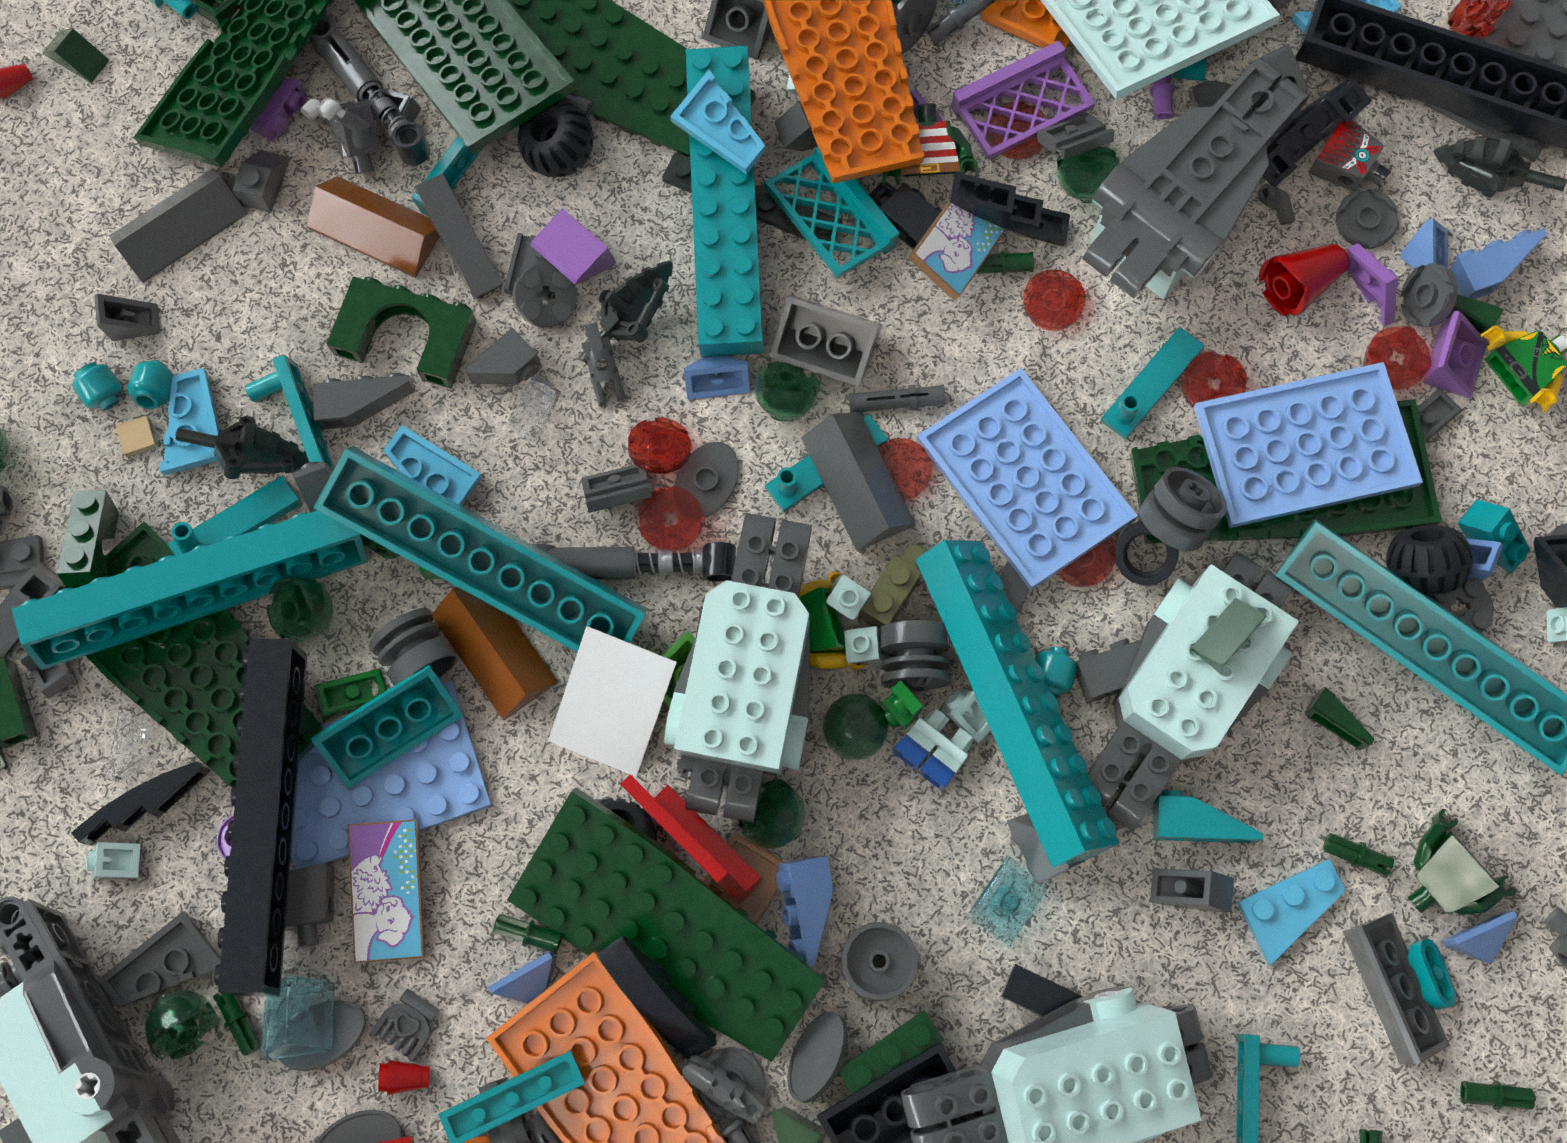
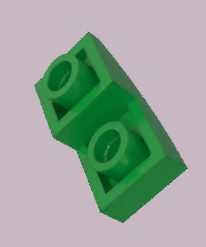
[881,680,923,730]

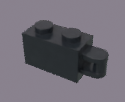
[868,181,942,250]

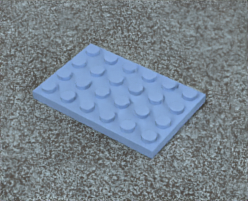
[1194,362,1423,528]
[917,368,1138,591]
[291,680,492,869]

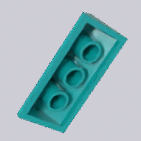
[311,665,464,789]

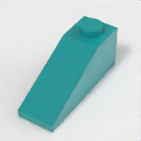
[1153,790,1263,843]

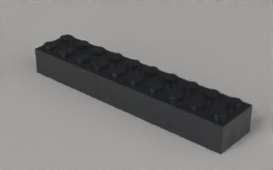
[1295,0,1567,149]
[214,639,307,996]

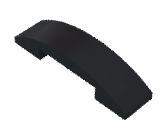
[1263,77,1372,187]

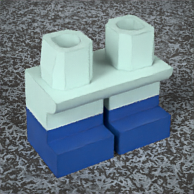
[892,708,974,792]

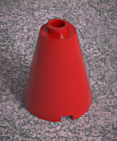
[1259,244,1349,317]

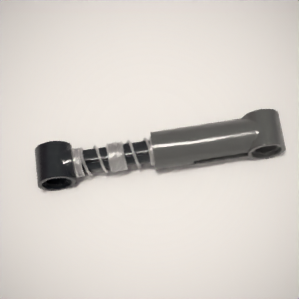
[309,14,430,166]
[531,542,736,581]

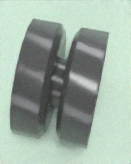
[1139,467,1227,551]
[840,922,918,1002]

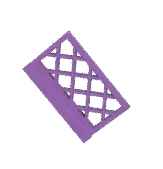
[951,41,1095,160]

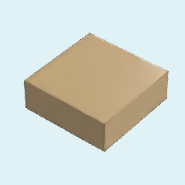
[116,415,158,458]

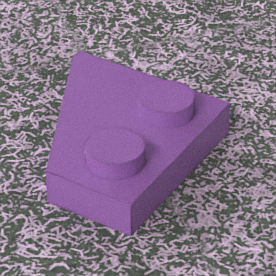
[1347,243,1398,327]

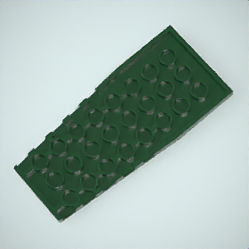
[133,0,332,167]
[507,0,756,157]
[1130,399,1442,544]
[85,522,325,787]
[507,788,827,1061]

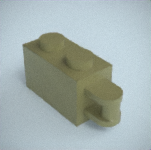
[858,545,924,629]

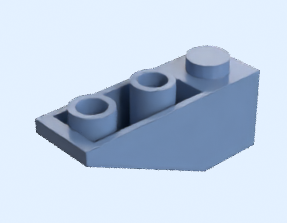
[1450,228,1547,299]
[776,856,834,967]

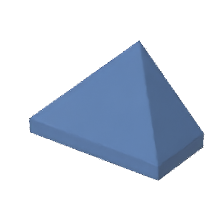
[1401,219,1448,268]
[684,355,750,400]
[1442,911,1517,964]
[488,952,556,1004]

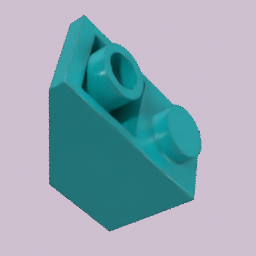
[1458,499,1530,574]

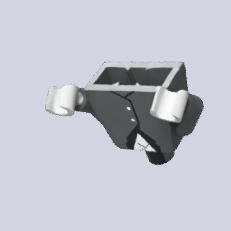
[300,98,379,174]

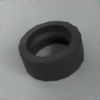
[1115,521,1179,586]

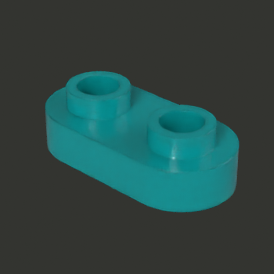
[1408,939,1456,1010]

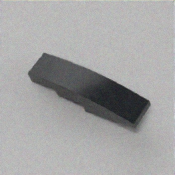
[950,172,1070,247]
[71,761,211,846]
[597,935,716,1060]
[1000,964,1083,1017]

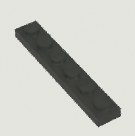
[662,152,843,241]

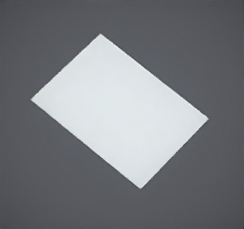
[548,626,677,777]

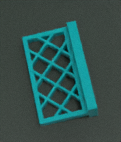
[764,146,900,279]

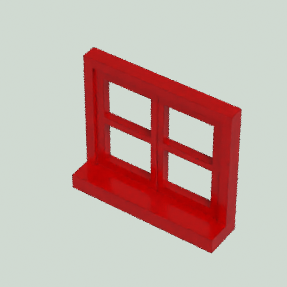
[620,774,763,904]

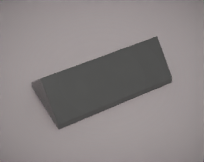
[109,168,247,283]
[802,412,916,552]
[1342,913,1450,1065]

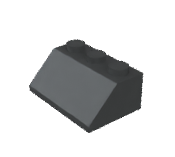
[769,295,883,387]

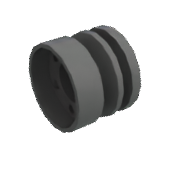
[369,608,459,686]
[879,620,952,692]

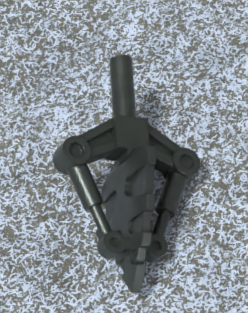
[1433,136,1567,198]
[579,260,673,364]
[175,416,309,479]

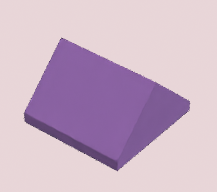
[530,208,616,285]
[1423,311,1487,398]

